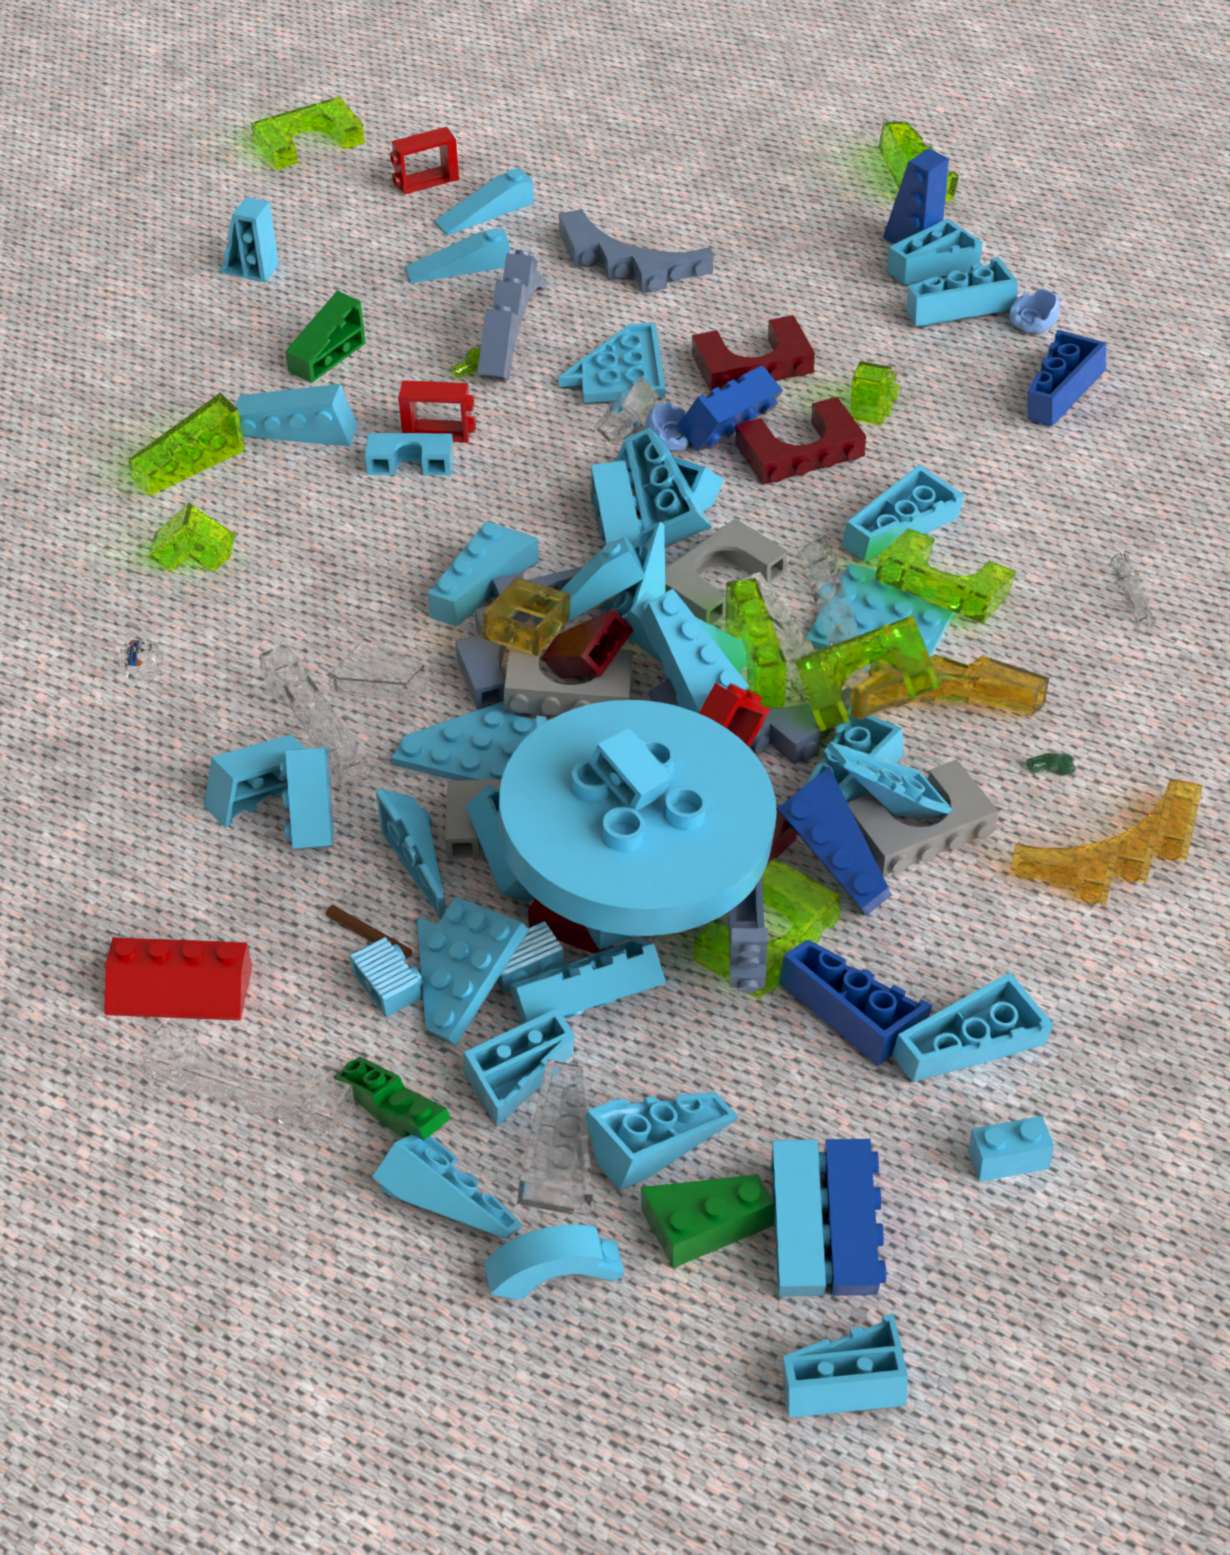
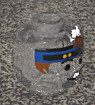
[118,640,164,681]

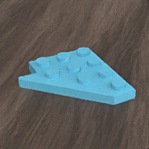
[558,322,666,403]
[392,701,537,781]
[417,896,529,1046]

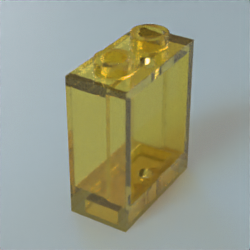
[482,577,571,656]

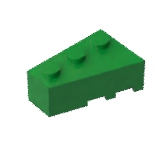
[285,290,366,383]
[641,1174,775,1268]

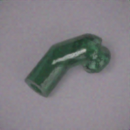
[1026,752,1076,776]

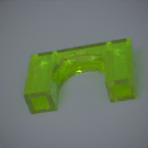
[251,96,365,170]
[874,528,1016,624]
[725,578,786,708]
[794,615,940,732]
[694,858,841,1000]

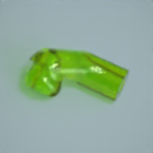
[452,347,481,378]

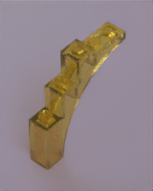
[850,653,1050,720]
[1010,778,1203,905]

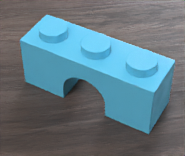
[365,433,454,475]

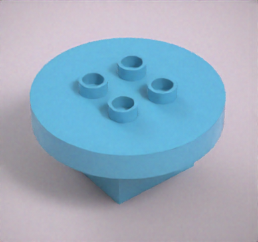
[498,700,777,950]

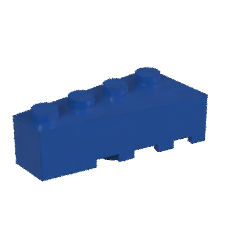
[883,148,949,244]
[1027,330,1106,426]
[677,365,783,451]
[778,766,892,915]
[778,939,932,1066]
[823,1139,886,1296]

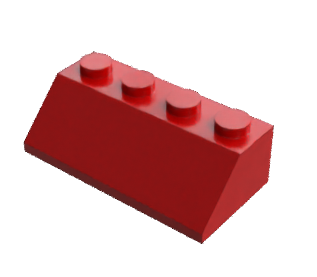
[104,937,252,1021]

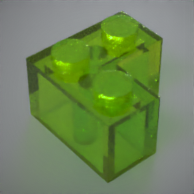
[850,361,900,426]
[149,503,235,571]

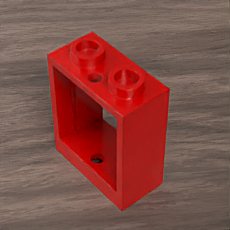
[390,126,459,195]
[398,380,476,443]
[699,683,771,748]

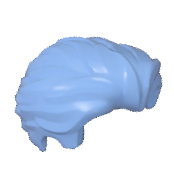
[1009,289,1060,334]
[646,402,690,451]

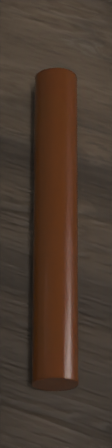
[326,905,412,960]

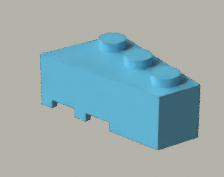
[220,197,279,282]
[887,218,983,285]
[280,746,334,849]

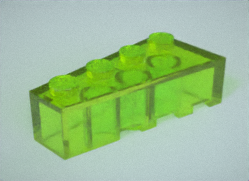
[878,121,959,202]
[128,392,245,497]

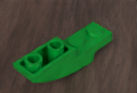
[333,1056,451,1140]

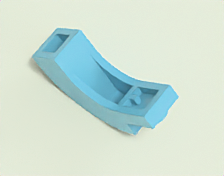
[484,1225,625,1300]

